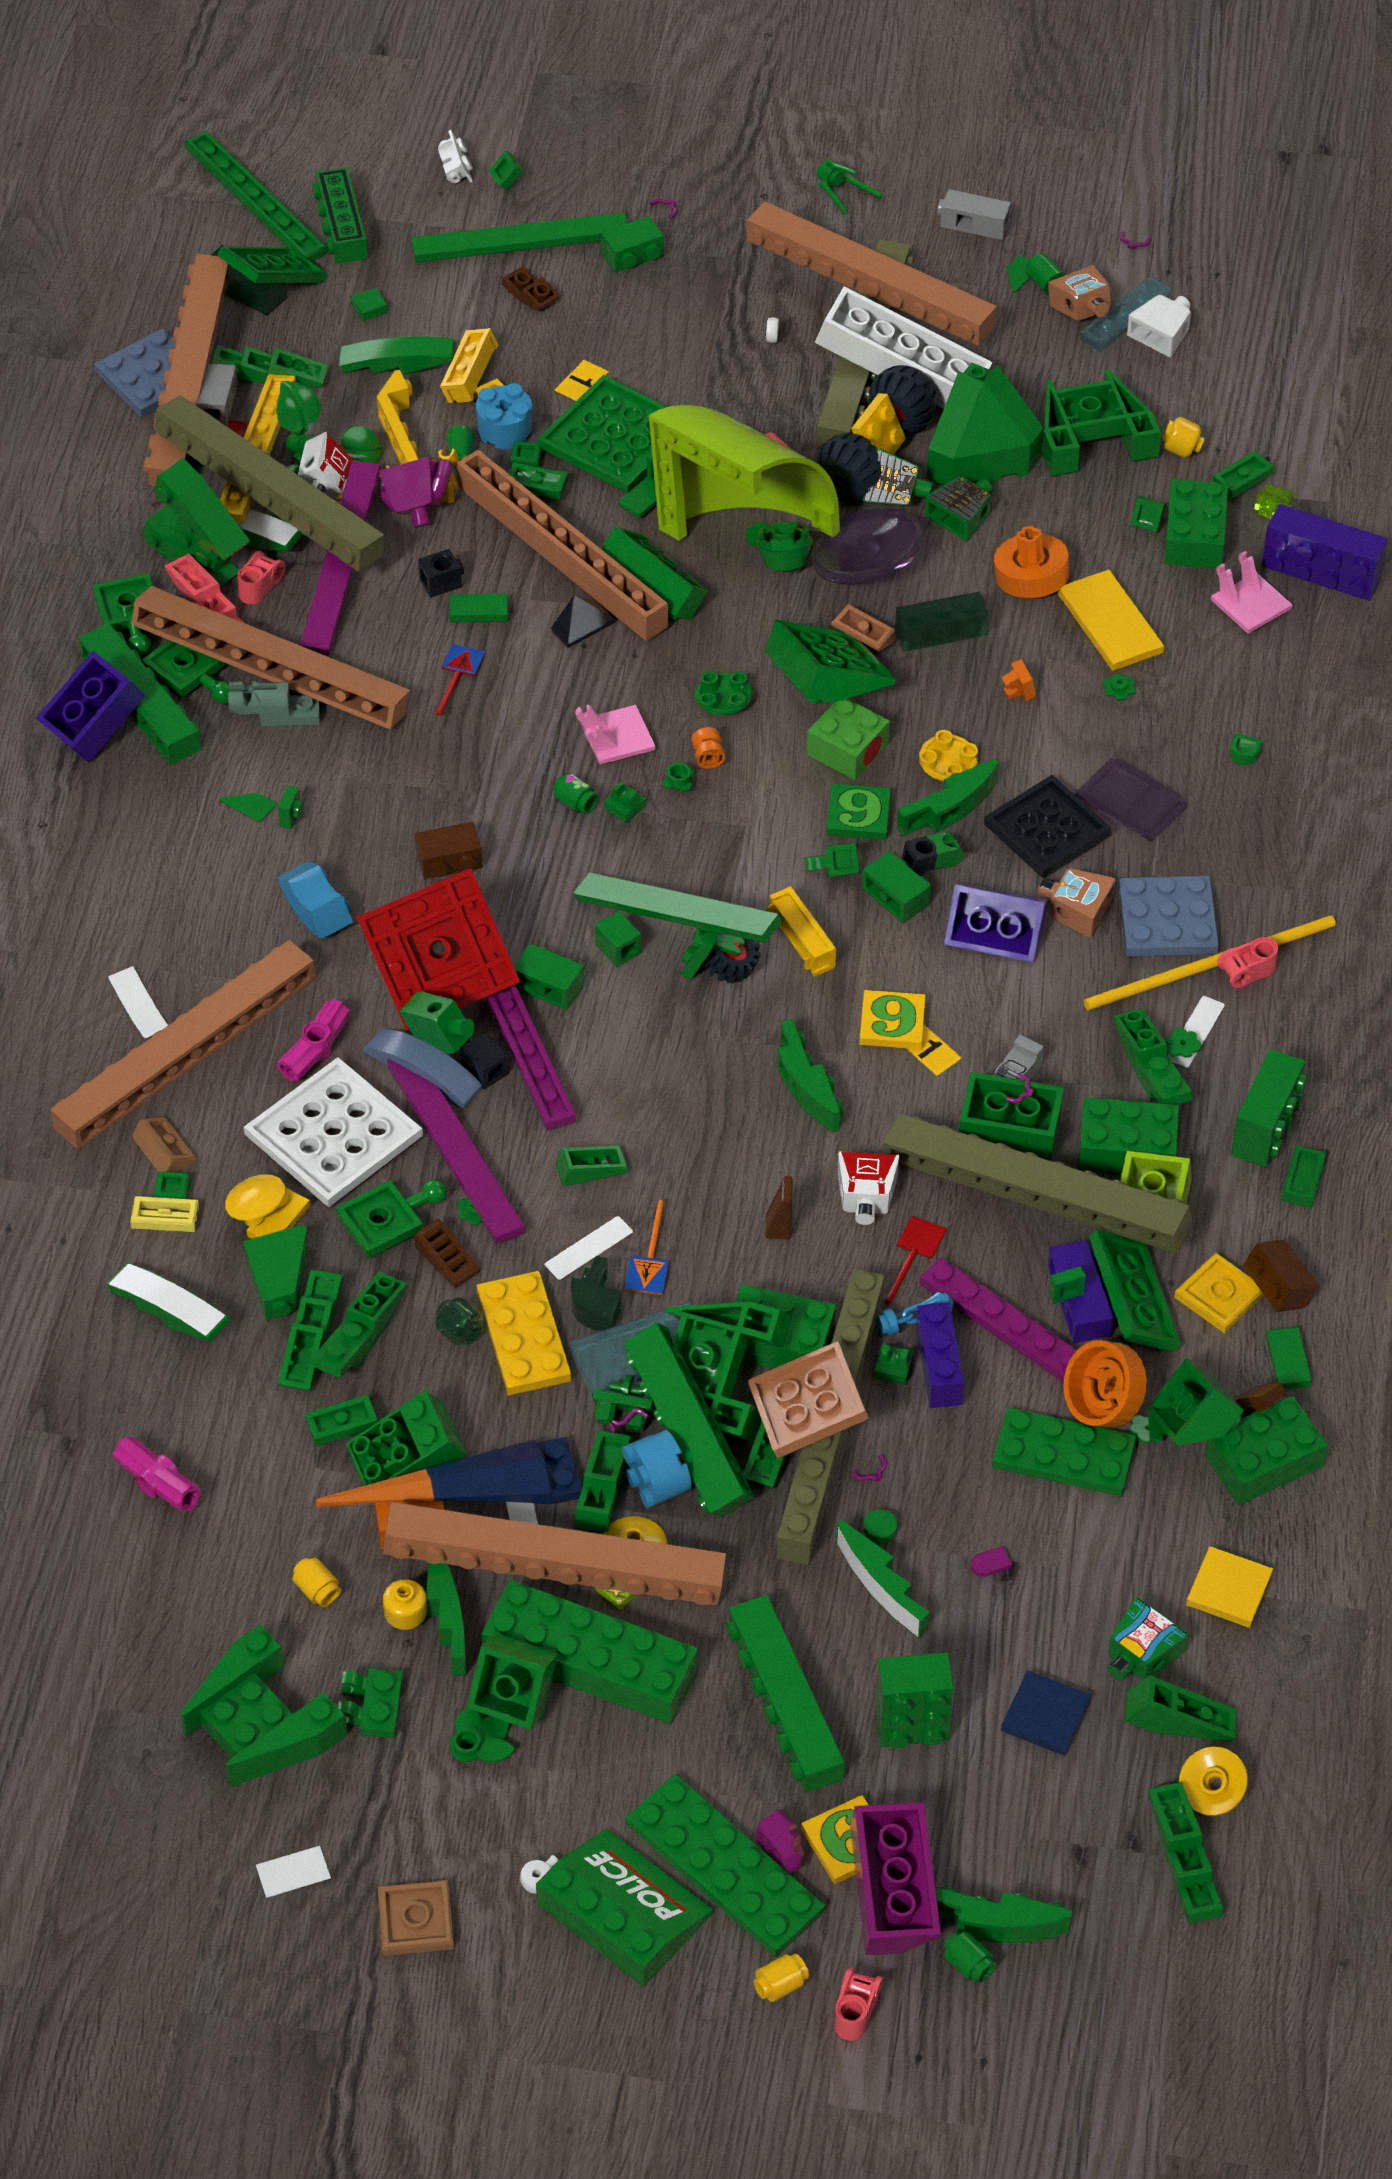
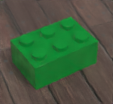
[1164,479,1228,569]
[1231,1049,1308,1168]
[959,1072,1064,1159]
[1078,1097,1179,1174]
[735,1284,836,1369]
[1204,1396,1328,1505]
[875,1653,953,1748]

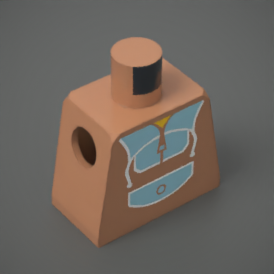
[1048,265,1111,320]
[1038,868,1115,938]

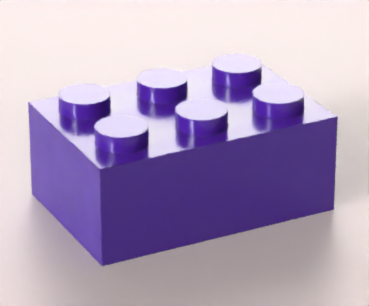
[36,651,146,763]

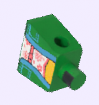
[1107,1597,1189,1681]

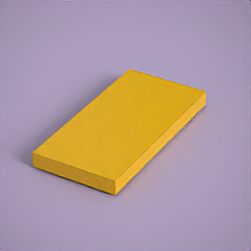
[1058,569,1164,671]

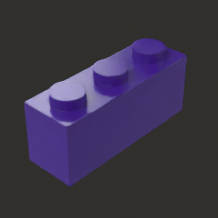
[1048,1240,1117,1344]
[915,1302,964,1408]

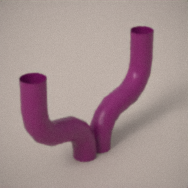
[650,198,678,219]
[1120,231,1151,249]
[1006,1074,1034,1103]
[850,1455,887,1482]

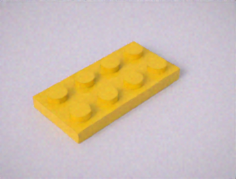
[476,1271,571,1396]

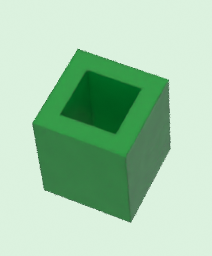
[595,911,641,967]

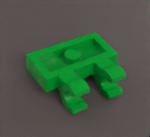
[338,1668,403,1738]

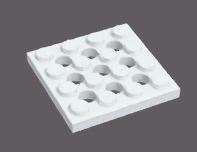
[244,1057,423,1207]

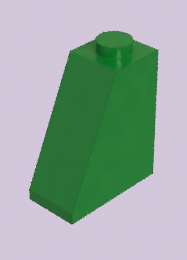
[243,1224,308,1320]

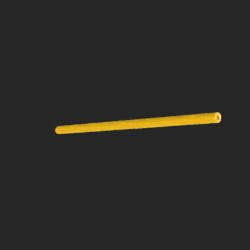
[1084,915,1336,1011]

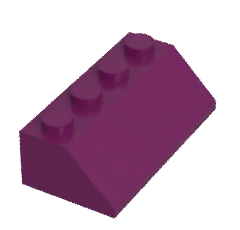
[850,1803,941,1955]

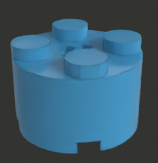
[476,383,533,449]
[621,1430,691,1509]

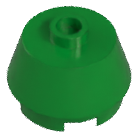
[756,522,813,572]

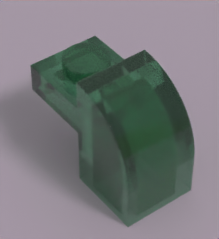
[571,1256,622,1334]

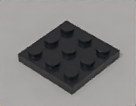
[984,775,1112,878]

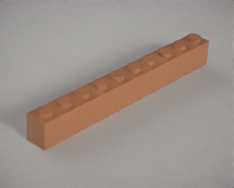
[747,201,997,346]
[143,253,229,486]
[457,450,668,641]
[131,586,410,730]
[50,940,316,1150]
[383,1502,726,1606]

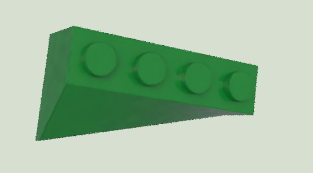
[601,526,708,620]

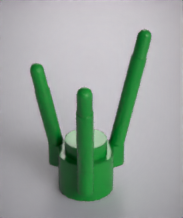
[817,159,882,214]

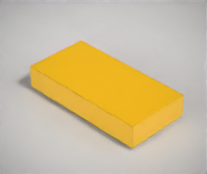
[246,1187,310,1239]

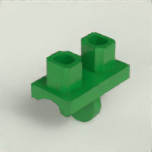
[593,1374,655,1432]

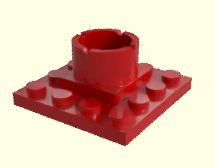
[357,868,520,1031]

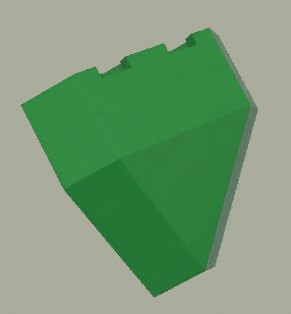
[927,362,1044,485]

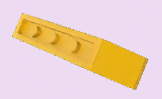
[377,370,457,503]

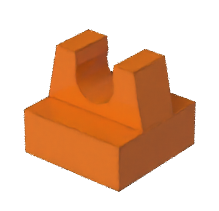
[1001,659,1036,702]

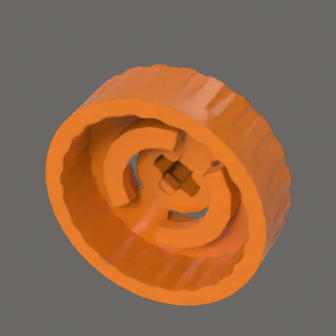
[994,526,1070,598]
[1063,1340,1147,1428]

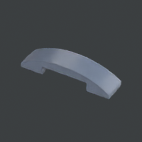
[363,1029,482,1108]

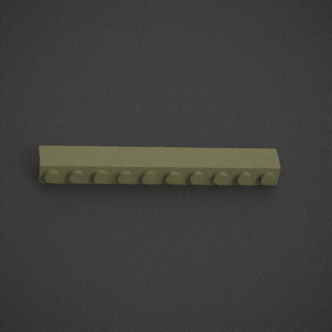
[816,239,914,447]
[155,395,385,572]
[883,1113,1192,1254]
[776,1269,885,1565]

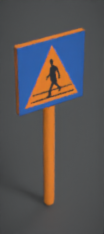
[624,1200,669,1295]

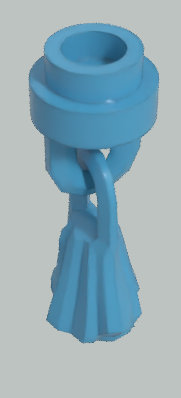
[876,1292,954,1336]

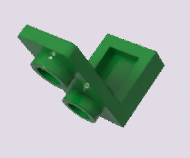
[619,453,657,518]

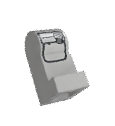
[993,1035,1044,1080]

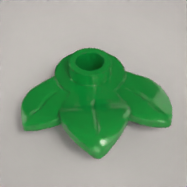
[450,1708,514,1763]

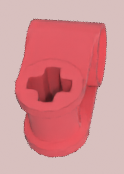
[238,551,286,604]
[1217,937,1278,989]
[834,1967,883,2041]

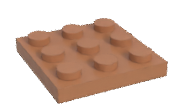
[747,1341,869,1459]

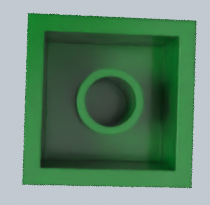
[467,1632,558,1730]

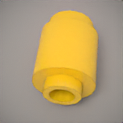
[292,1557,341,1608]
[753,1953,809,2002]

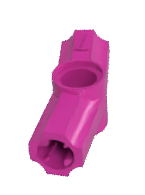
[277,999,350,1082]
[112,1436,202,1512]

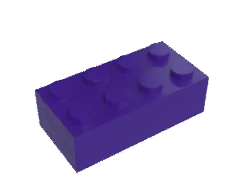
[1262,504,1388,601]

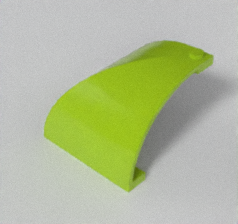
[649,405,840,541]

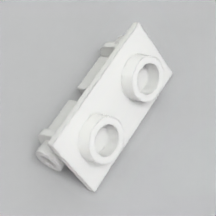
[438,130,473,183]

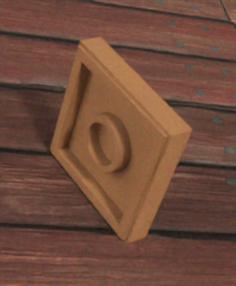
[378,1880,454,1956]

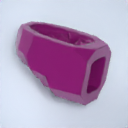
[755,1810,805,1873]

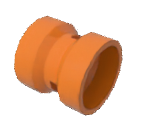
[691,727,725,769]

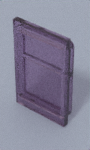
[1075,758,1188,842]

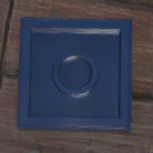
[1001,1670,1091,1756]

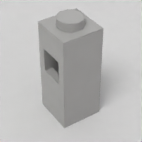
[937,189,1011,240]
[197,364,237,426]

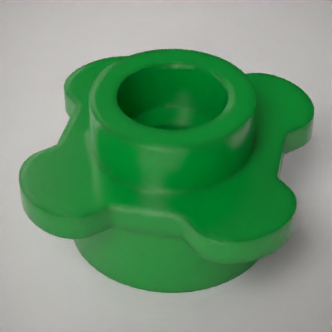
[663,762,695,792]

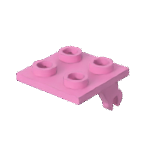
[1211,551,1293,634]
[575,705,655,765]

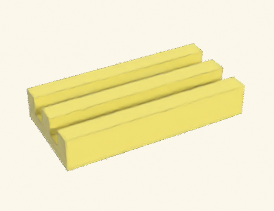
[131,1196,199,1232]

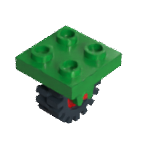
[680,900,761,983]

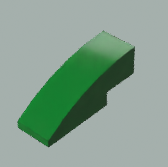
[575,1430,631,1533]

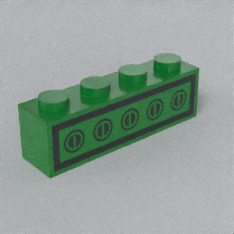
[312,167,368,264]

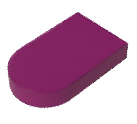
[971,1546,1012,1577]

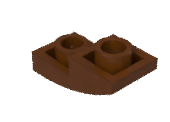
[502,265,560,311]
[1234,1383,1285,1419]

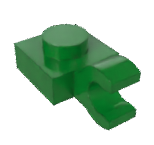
[804,842,859,877]

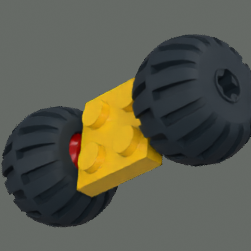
[816,365,937,502]

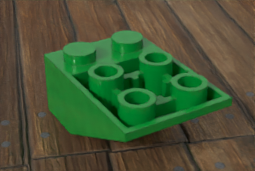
[345,1390,467,1486]

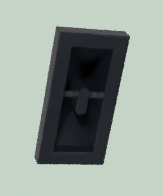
[551,595,615,648]

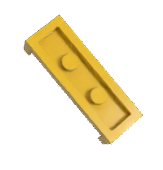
[440,328,498,403]
[767,886,836,977]

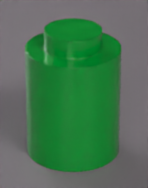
[1026,254,1066,295]

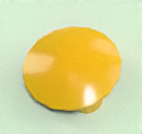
[919,730,978,782]
[225,1174,288,1227]

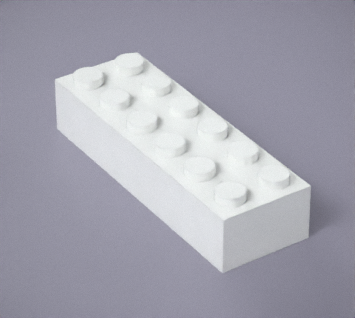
[815,286,992,409]

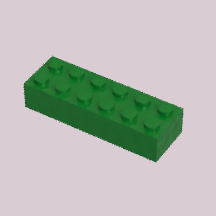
[482,1580,698,1724]

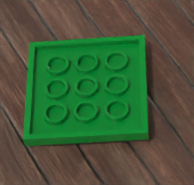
[537,375,666,493]

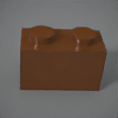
[414,822,483,879]
[1243,1239,1319,1312]

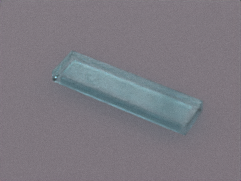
[1080,276,1171,352]

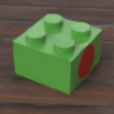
[806,699,890,781]

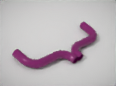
[609,1408,649,1433]

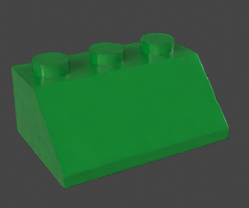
[1146,1358,1244,1446]

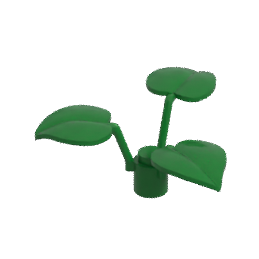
[276,381,383,475]

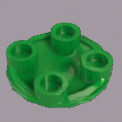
[694,671,753,715]

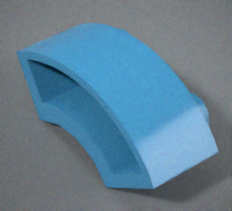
[276,862,353,939]

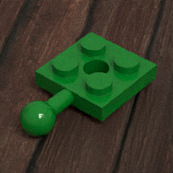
[92,573,153,656]
[141,640,230,704]
[335,1179,447,1259]

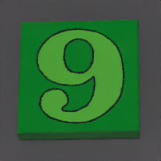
[826,783,891,840]

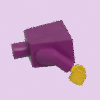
[378,448,459,528]

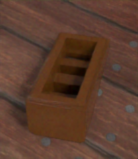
[765,1176,793,1240]
[415,1219,480,1288]

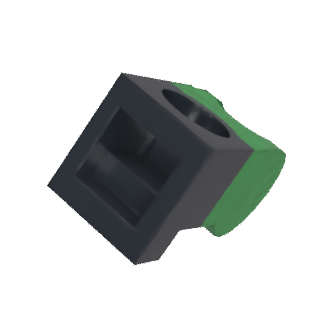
[902,832,964,876]

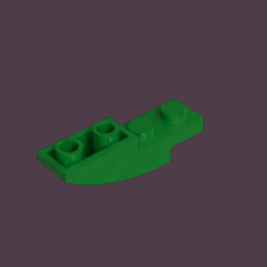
[897,758,998,836]
[1114,1008,1192,1105]
[777,1019,844,1132]
[312,1271,407,1379]
[935,1887,1072,1943]

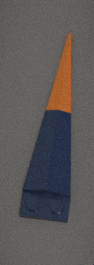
[315,1437,582,1507]

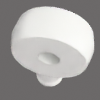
[766,317,779,344]
[520,1855,558,1894]

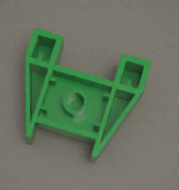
[1043,369,1161,476]
[142,457,250,588]
[665,1301,792,1443]
[180,1624,347,1786]

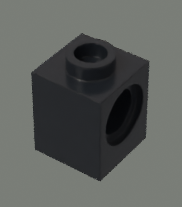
[418,548,464,598]
[460,1032,509,1090]

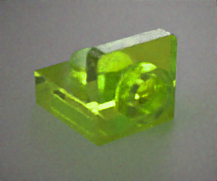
[1254,484,1294,519]

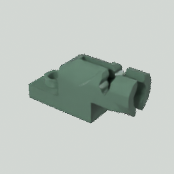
[228,681,320,726]

